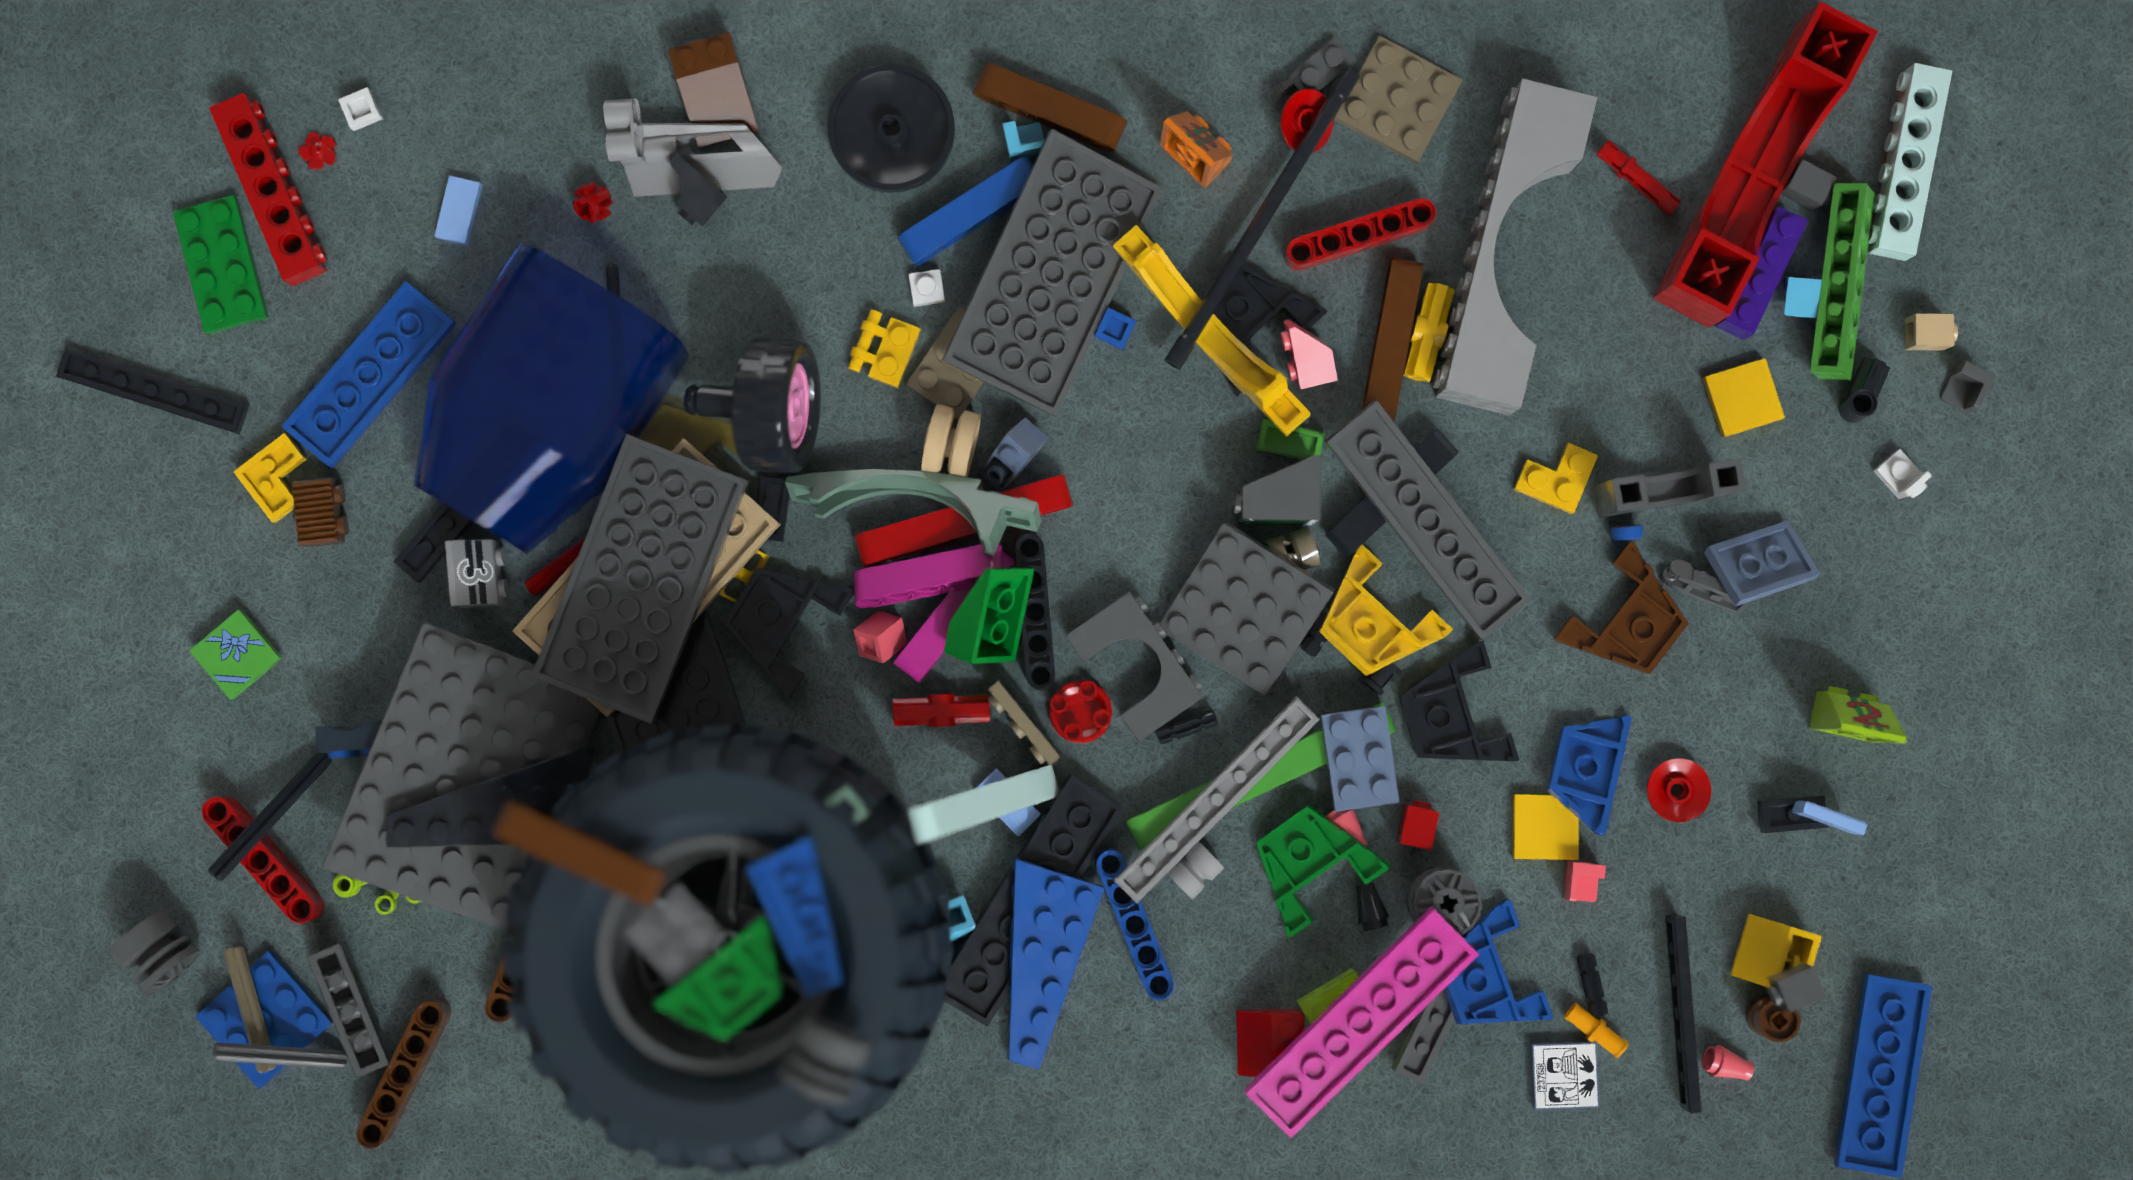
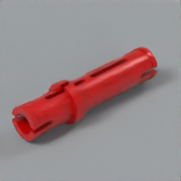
[1596,139,1682,216]

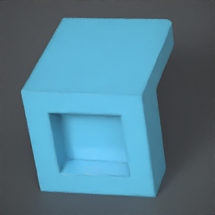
[1003,121,1045,161]
[1784,277,1822,318]

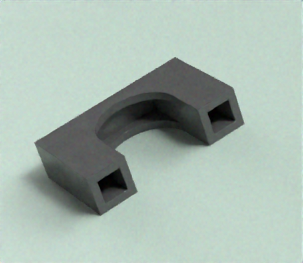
[1594,458,1746,518]
[1066,592,1203,741]

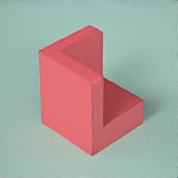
[853,611,907,663]
[1563,860,1606,902]

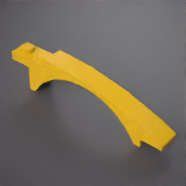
[1113,225,1310,437]

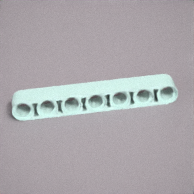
[907,764,1059,843]

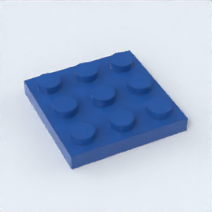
[195,950,333,1089]

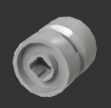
[1167,841,1225,900]

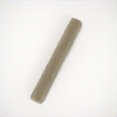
[224,946,276,1073]

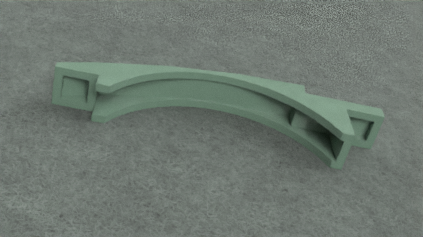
[785,469,1041,556]

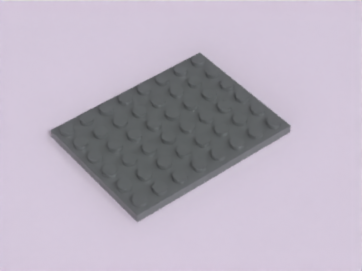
[322,622,600,931]

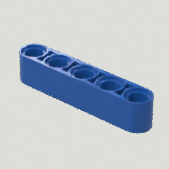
[898,156,1033,266]
[1096,848,1174,1000]

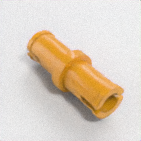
[1564,1002,1629,1059]

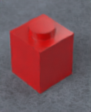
[1396,800,1440,850]

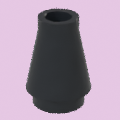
[1355,882,1390,932]

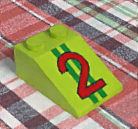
[1809,686,1907,744]

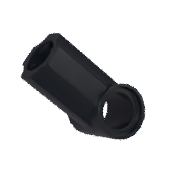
[1839,357,1890,423]

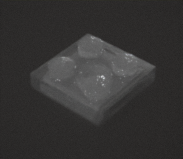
[625,883,727,986]

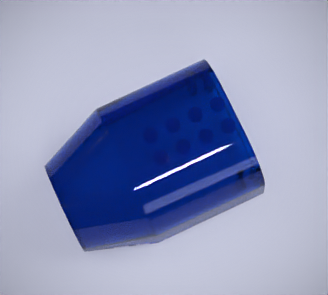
[413,242,690,554]

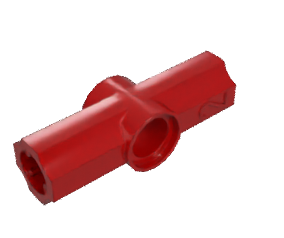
[892,694,990,727]

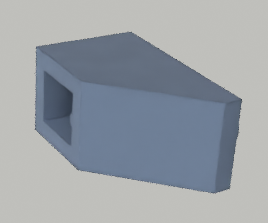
[978,417,1049,492]

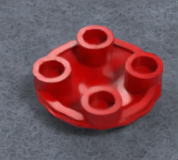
[1049,680,1113,744]

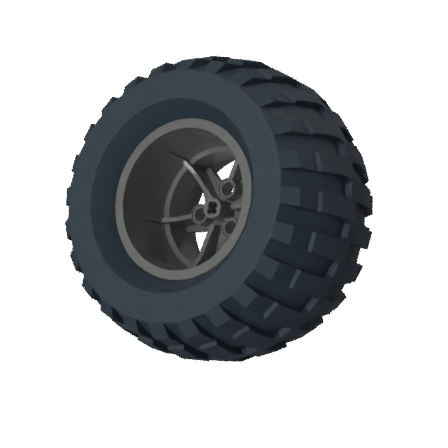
[502,723,953,1175]

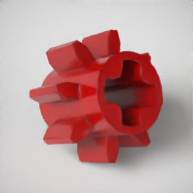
[572,182,613,224]

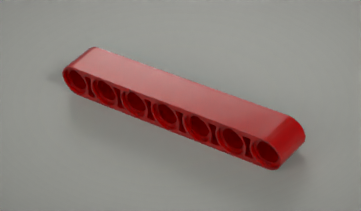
[854,475,1074,567]

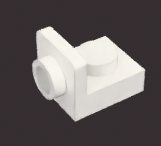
[1873,449,1932,499]

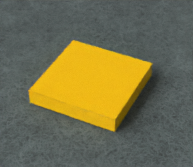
[1702,358,1785,438]
[1512,794,1579,860]

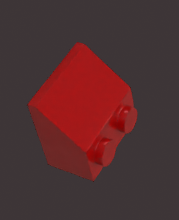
[1236,1008,1304,1077]

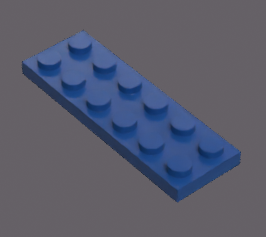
[281,281,457,469]
[1834,973,1932,1179]

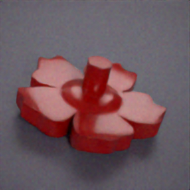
[298,132,337,171]

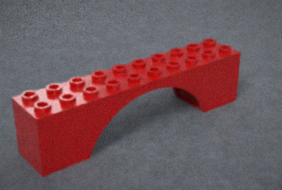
[1652,1,1878,328]

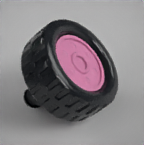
[684,337,821,473]

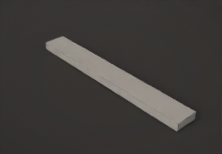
[1114,697,1320,903]

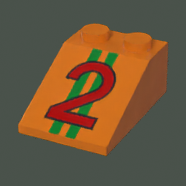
[1160,111,1233,188]

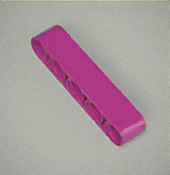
[853,544,1004,608]
[894,550,1016,684]

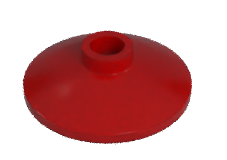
[1280,89,1334,153]
[1647,758,1712,823]

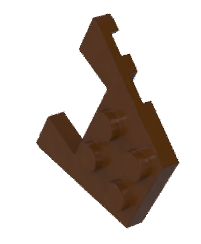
[1553,541,1689,674]

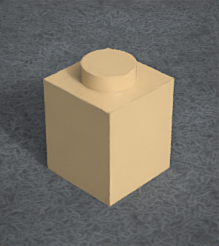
[1905,314,1958,350]

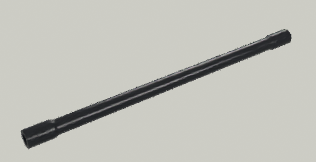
[1164,67,1360,370]

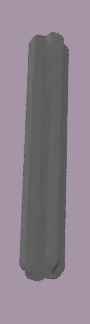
[212,1043,347,1069]

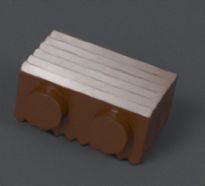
[291,477,349,547]

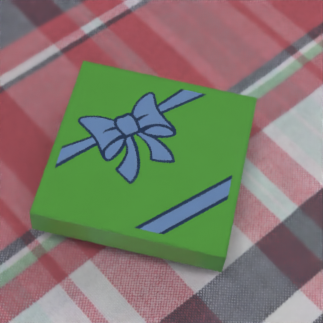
[189,609,283,700]

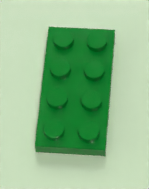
[173,195,269,334]

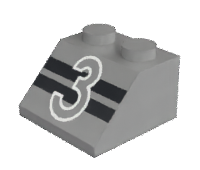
[445,540,509,609]

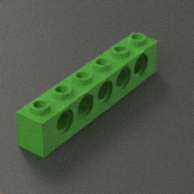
[1810,183,1875,380]

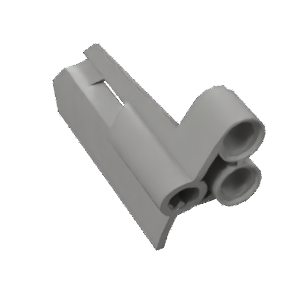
[603,98,783,197]

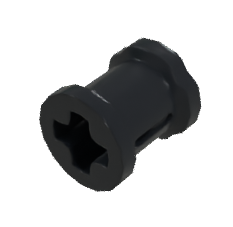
[1359,663,1401,696]

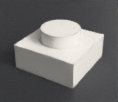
[338,87,383,131]
[909,269,945,307]

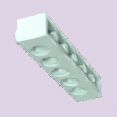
[1868,63,1952,261]

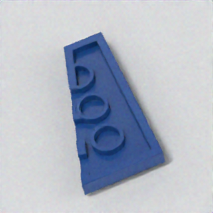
[747,836,843,998]

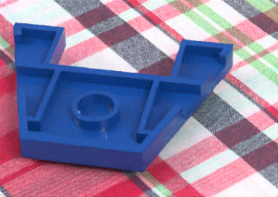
[1444,899,1554,1024]

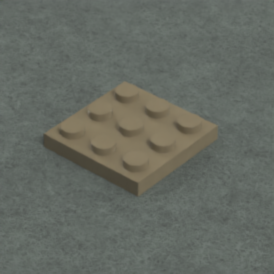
[1334,36,1463,165]

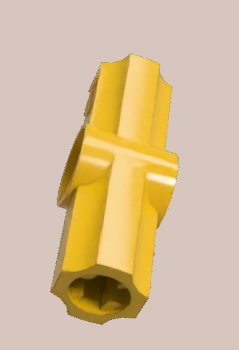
[1403,283,1455,383]

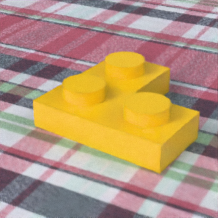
[234,433,307,523]
[1513,443,1598,514]

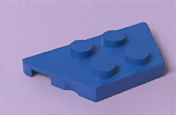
[1546,715,1632,836]

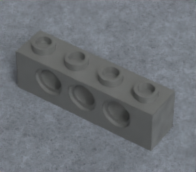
[307,944,388,1078]

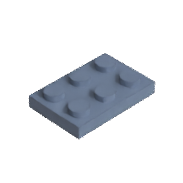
[1704,520,1820,607]
[1320,706,1399,812]

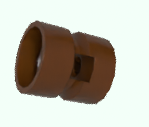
[1745,995,1801,1043]

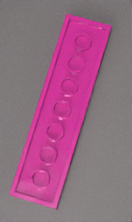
[1244,906,1479,1138]

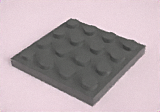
[1159,521,1335,696]

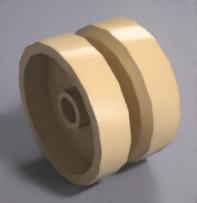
[921,404,981,477]

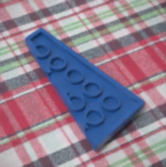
[1007,857,1105,1070]

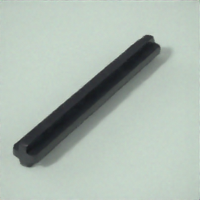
[208,752,332,881]

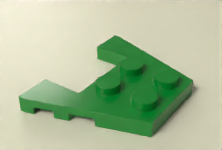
[1256,805,1391,938]

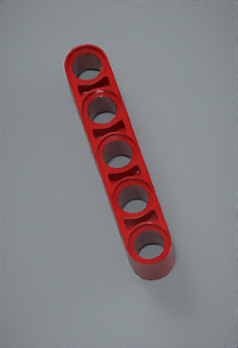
[1284,198,1436,271]
[201,796,324,924]

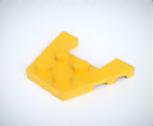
[1319,545,1453,676]

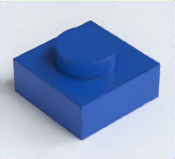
[1094,307,1136,350]

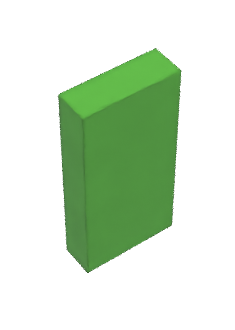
[1256,419,1325,461]

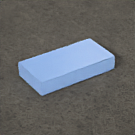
[434,176,482,246]
[1792,801,1868,835]

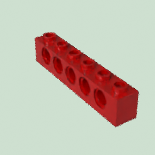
[209,93,328,286]

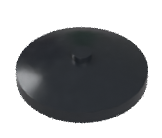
[827,64,955,193]

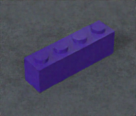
[1715,206,1808,340]

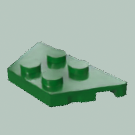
[654,917,782,1040]

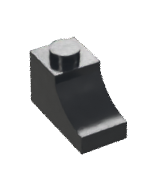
[667,152,727,226]

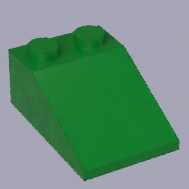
[944,567,1034,664]

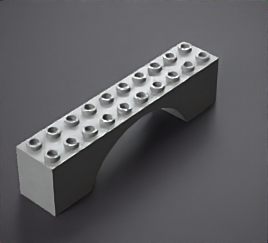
[1433,78,1598,416]

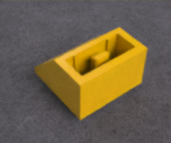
[1730,913,1822,988]

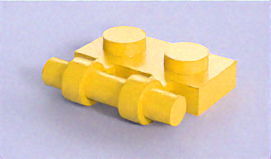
[848,309,921,388]

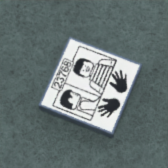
[1530,1041,1599,1110]

